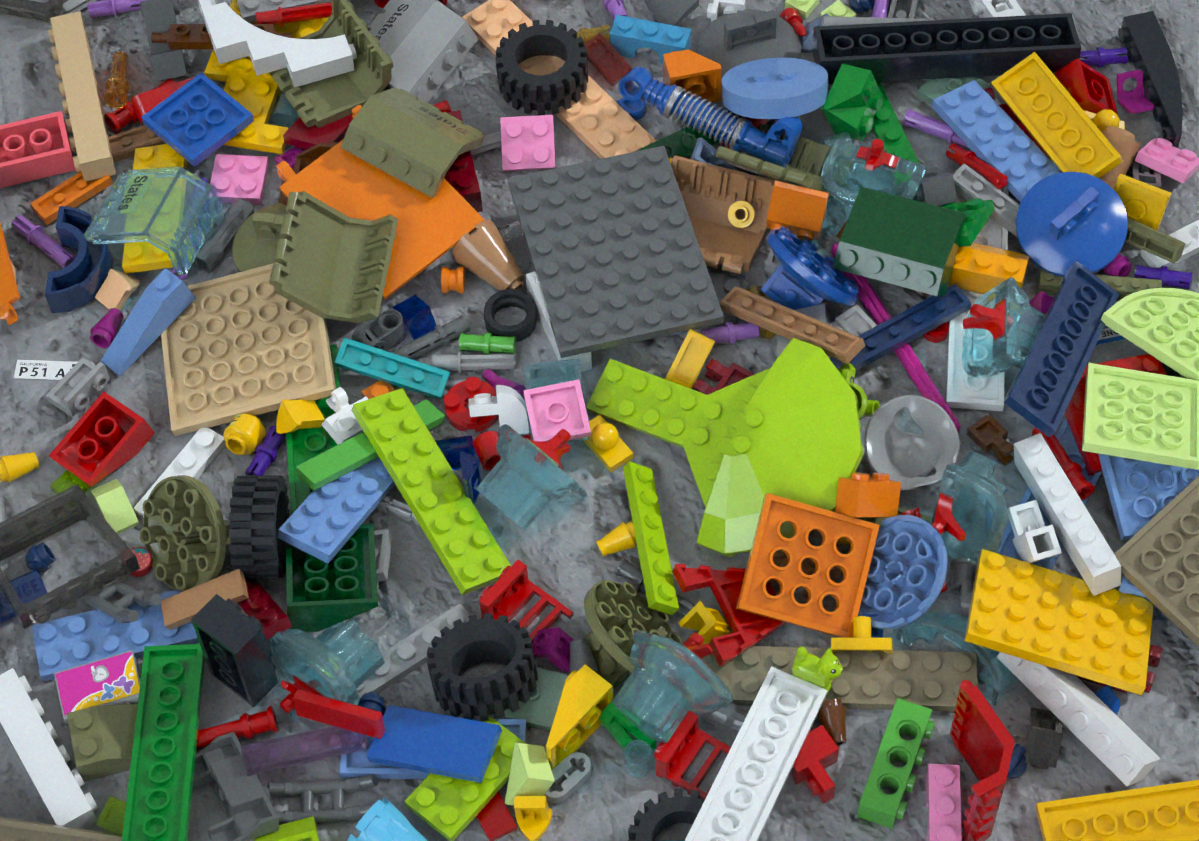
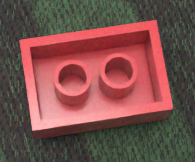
[0,111,76,188]

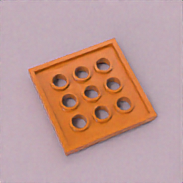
[736,493,880,638]

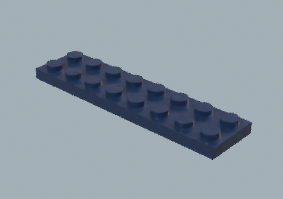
[1004,261,1119,437]

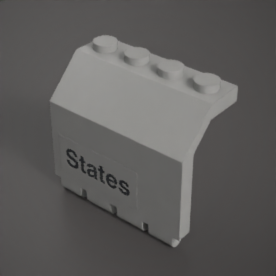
[367,0,478,103]

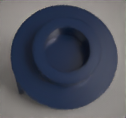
[1007,744,1027,779]

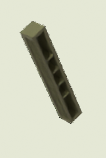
[1125,217,1186,263]
[1038,270,1162,301]

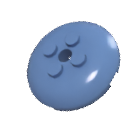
[858,515,948,629]

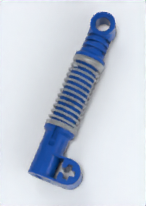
[618,67,803,168]

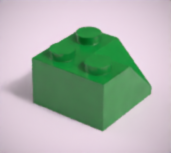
[822,64,883,142]

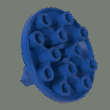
[1016,172,1128,277]
[760,226,860,310]

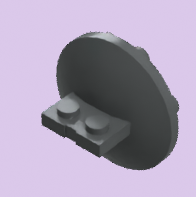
[698,9,801,87]

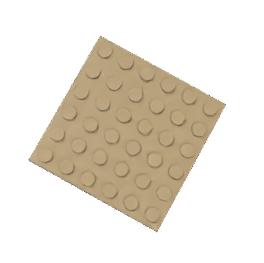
[161,263,336,436]

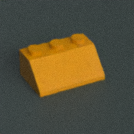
[949,243,1029,301]

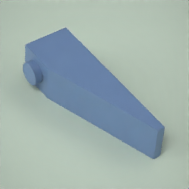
[101,268,196,377]

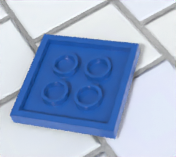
[141,72,254,167]

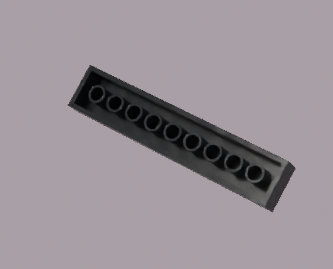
[812,13,1081,85]

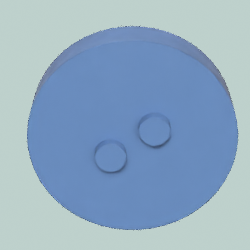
[722,58,829,119]

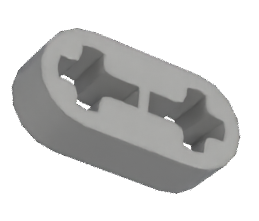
[544,752,592,804]

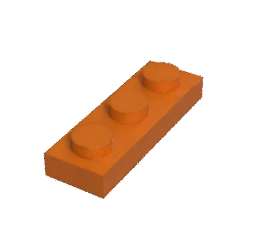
[30,171,113,225]

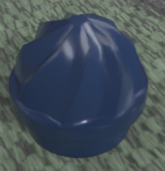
[849,0,874,13]
[25,542,56,572]
[356,691,387,716]

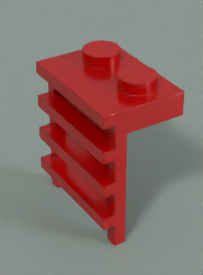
[479,560,574,645]
[654,710,731,801]

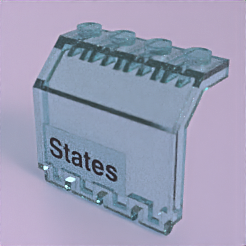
[84,167,222,275]

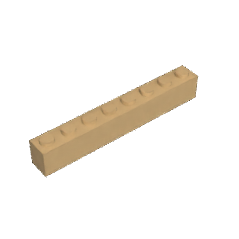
[48,11,116,181]

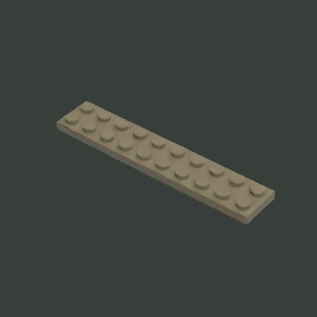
[674,646,978,712]

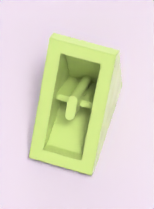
[90,478,140,537]
[505,742,555,805]

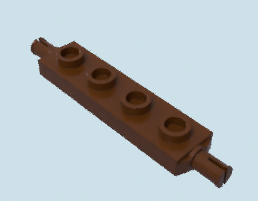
[151,24,292,49]

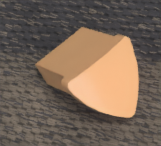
[95,269,140,311]

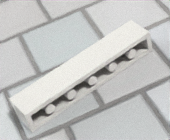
[1014,433,1121,596]
[997,652,1161,786]
[0,668,98,829]

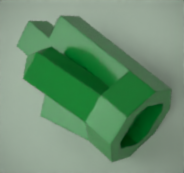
[599,698,656,752]

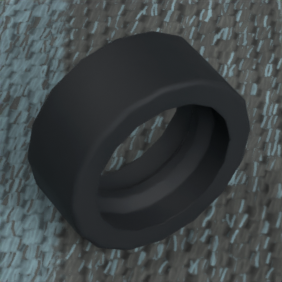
[483,289,537,342]

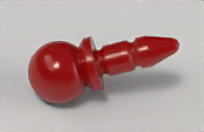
[779,8,807,36]

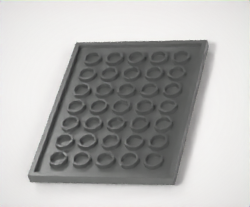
[508,146,724,358]

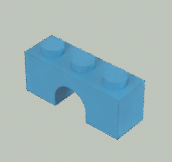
[610,15,691,64]

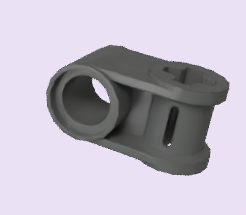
[351,309,406,351]

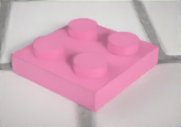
[500,115,556,171]
[1135,138,1199,184]
[208,154,269,205]
[523,379,591,442]

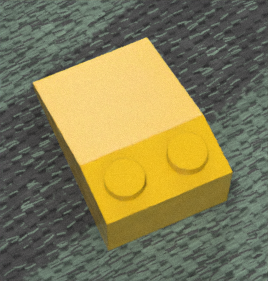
[546,664,613,770]

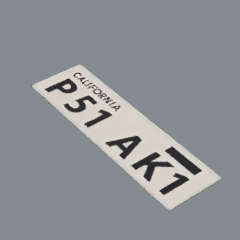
[13,359,93,380]

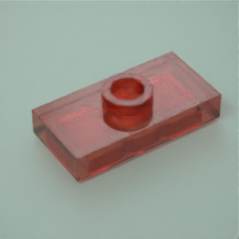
[584,33,632,87]

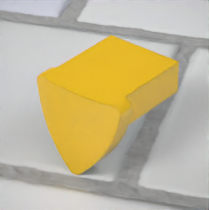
[276,399,325,434]
[514,796,553,841]

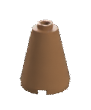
[1097,126,1140,189]
[451,220,525,291]

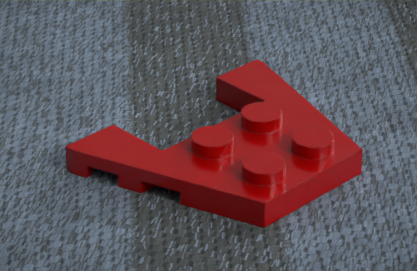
[672,564,785,667]

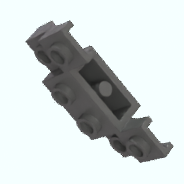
[192,732,279,841]

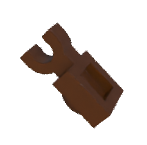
[967,414,1014,466]

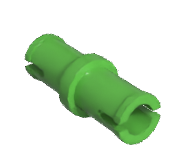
[459,333,517,355]

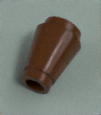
[817,699,847,746]

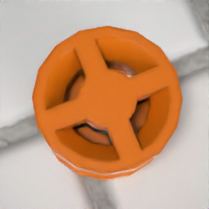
[441,266,465,294]

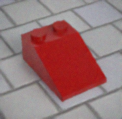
[49,391,155,487]

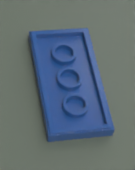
[367,705,502,783]

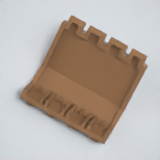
[671,156,775,275]

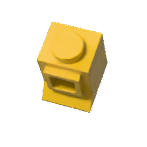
[678,600,730,644]

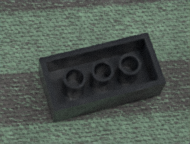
[191,594,278,707]

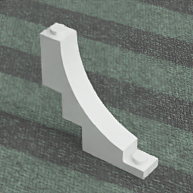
[197,0,357,88]

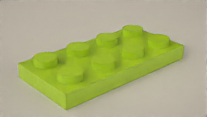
[404,716,526,841]

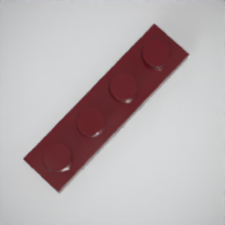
[236,578,292,640]

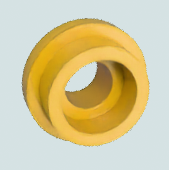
[728,201,755,228]

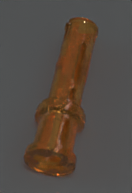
[104,52,129,109]

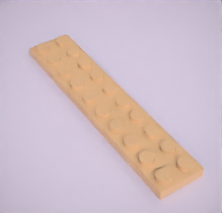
[462,0,656,159]

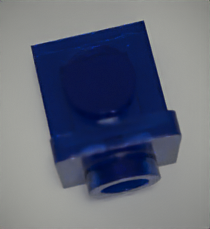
[392,295,437,340]

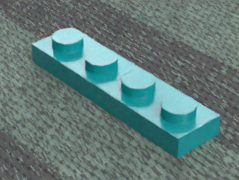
[335,337,450,400]

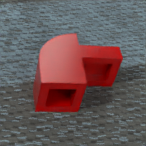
[791,725,839,804]

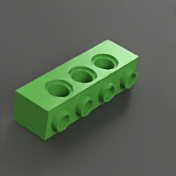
[857,698,935,829]

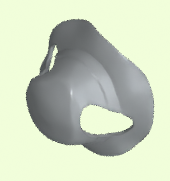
[864,395,960,490]

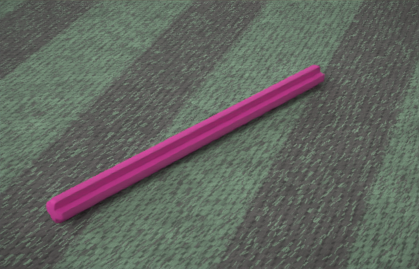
[831,243,961,432]

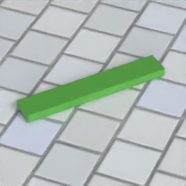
[295,399,445,491]

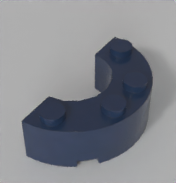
[45,206,113,313]

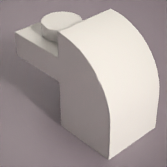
[469,385,529,436]
[1006,500,1062,563]

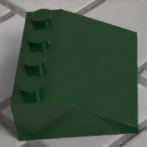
[833,187,966,296]
[286,524,378,633]

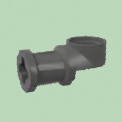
[949,557,976,616]

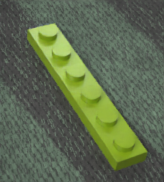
[623,461,679,615]

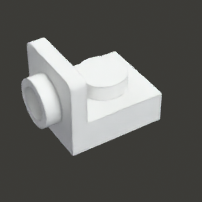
[707,0,746,22]

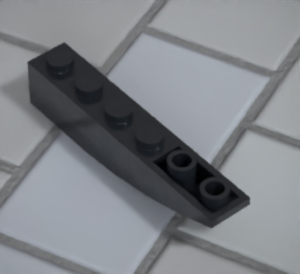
[1118,11,1183,148]

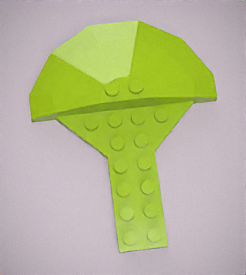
[586,338,864,557]

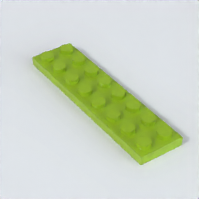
[351,388,511,595]

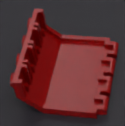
[950,680,1015,841]

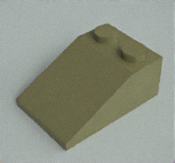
[67,704,138,782]

